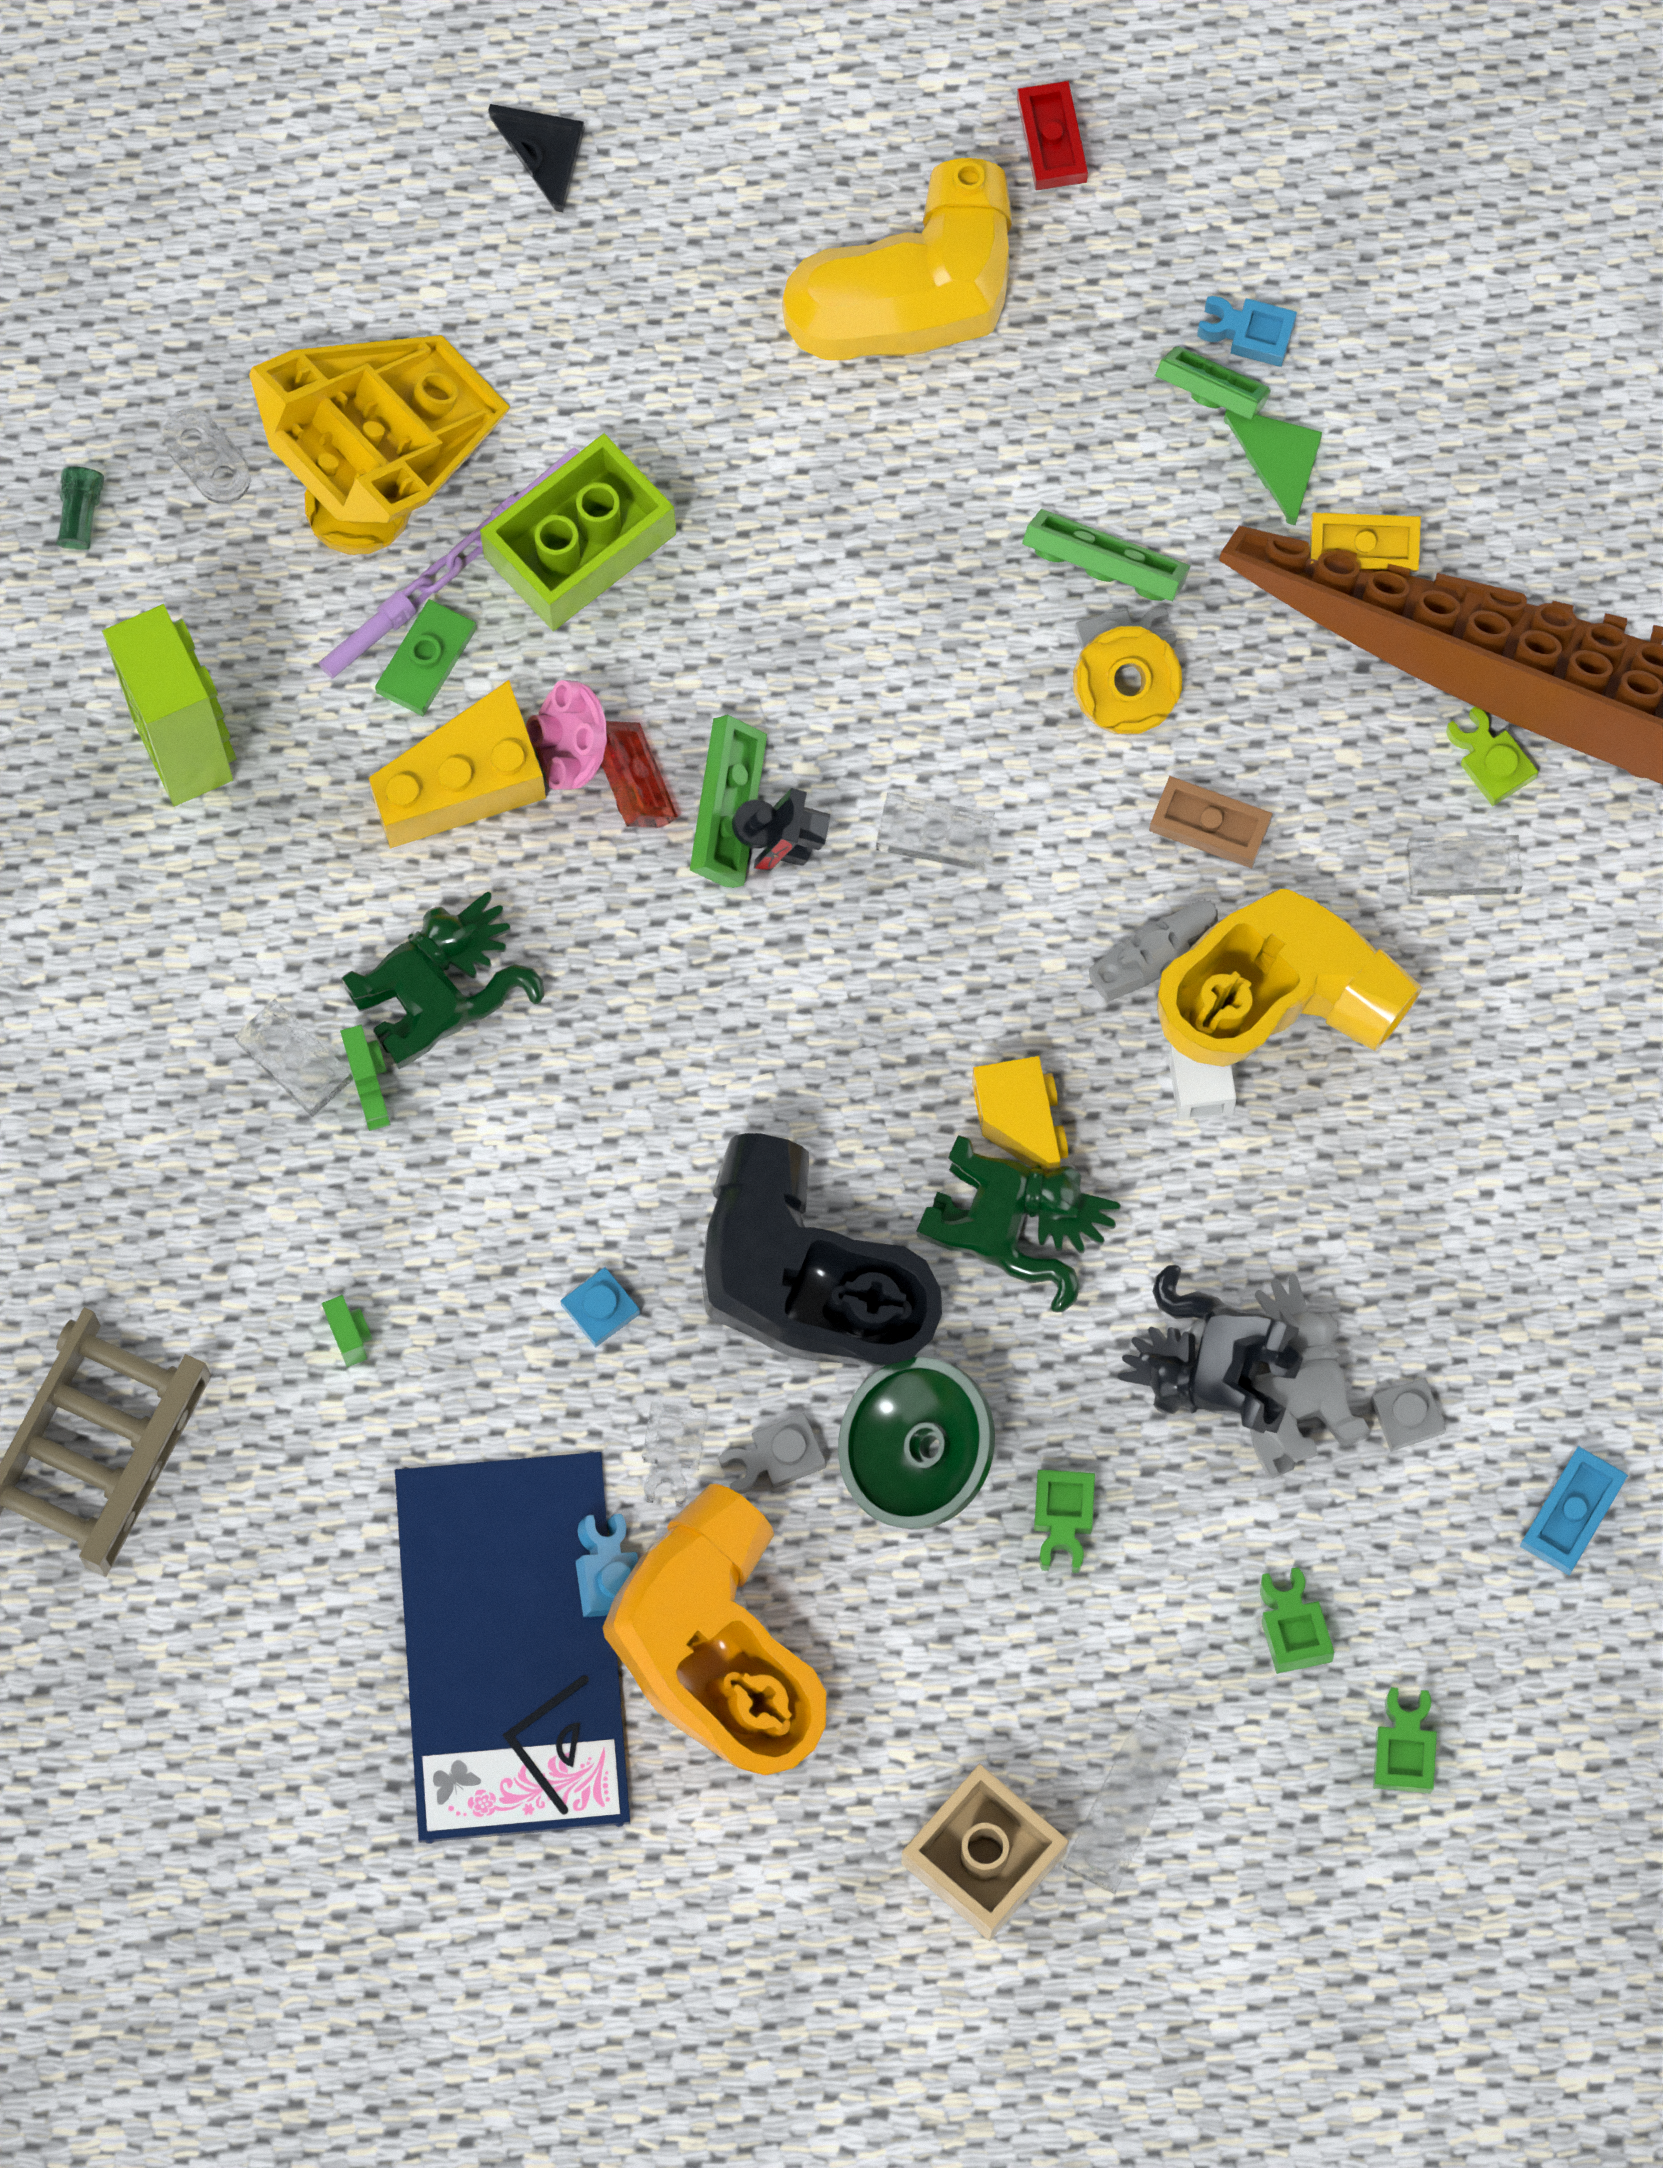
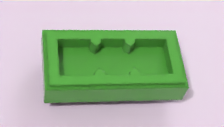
[1155,346,1271,420]
[375,599,477,717]

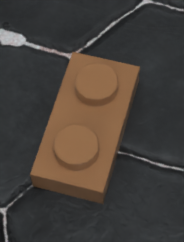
[1149,776,1273,869]

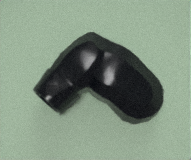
[701,1133,942,1366]

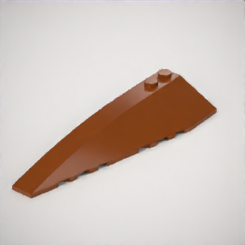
[1219,525,1663,785]

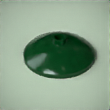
[838,1357,995,1529]

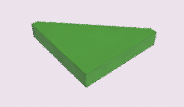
[1224,409,1322,526]

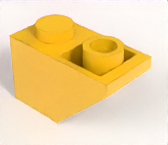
[972,1056,1069,1173]

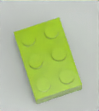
[480,433,676,632]

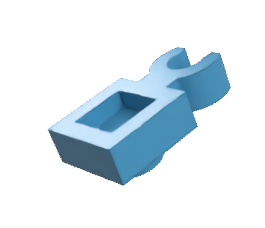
[1197,296,1297,367]
[575,1514,638,1617]

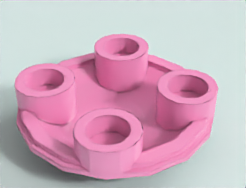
[526,680,607,790]

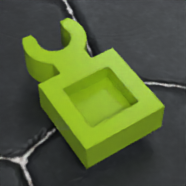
[1446,707,1539,807]

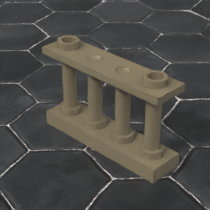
[0,1307,212,1577]

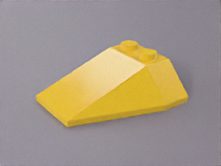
[249,335,510,523]

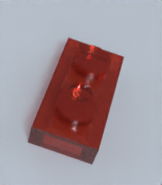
[601,721,678,828]

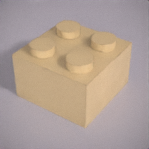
[901,1763,1069,1941]

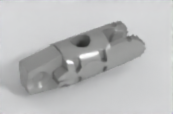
[1089,899,1218,1002]

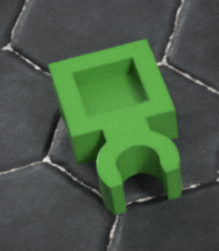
[340,1024,391,1131]
[1034,1469,1095,1573]
[1260,1567,1334,1674]
[1373,1687,1437,1794]

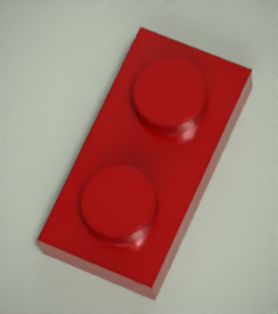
[1017,81,1088,191]

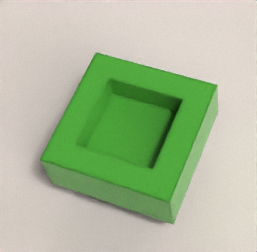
[321,1295,372,1367]

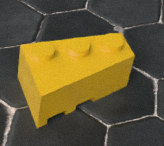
[368,680,546,849]

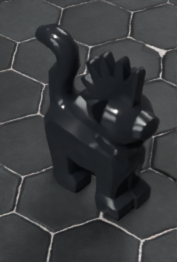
[1118,1265,1303,1434]

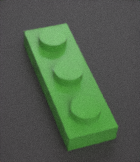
[1022,509,1191,602]
[690,715,767,888]

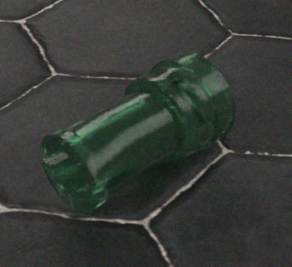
[56,467,104,550]

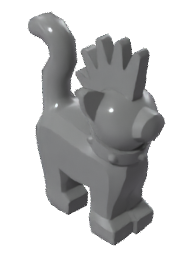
[1188,1273,1371,1480]

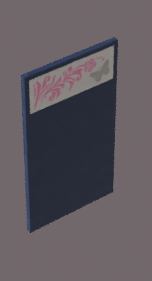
[395,1451,630,1844]

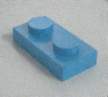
[1520,1446,1628,1576]

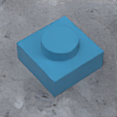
[560,1267,640,1348]

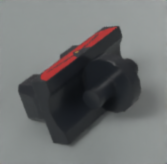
[732,788,830,871]

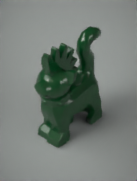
[341,892,544,1069]
[916,1135,1121,1313]

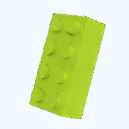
[101,604,237,807]

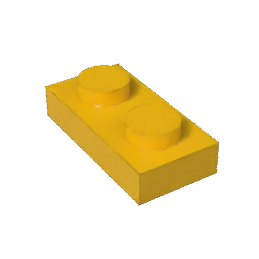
[1310,512,1421,572]

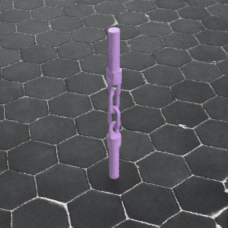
[319,448,580,679]

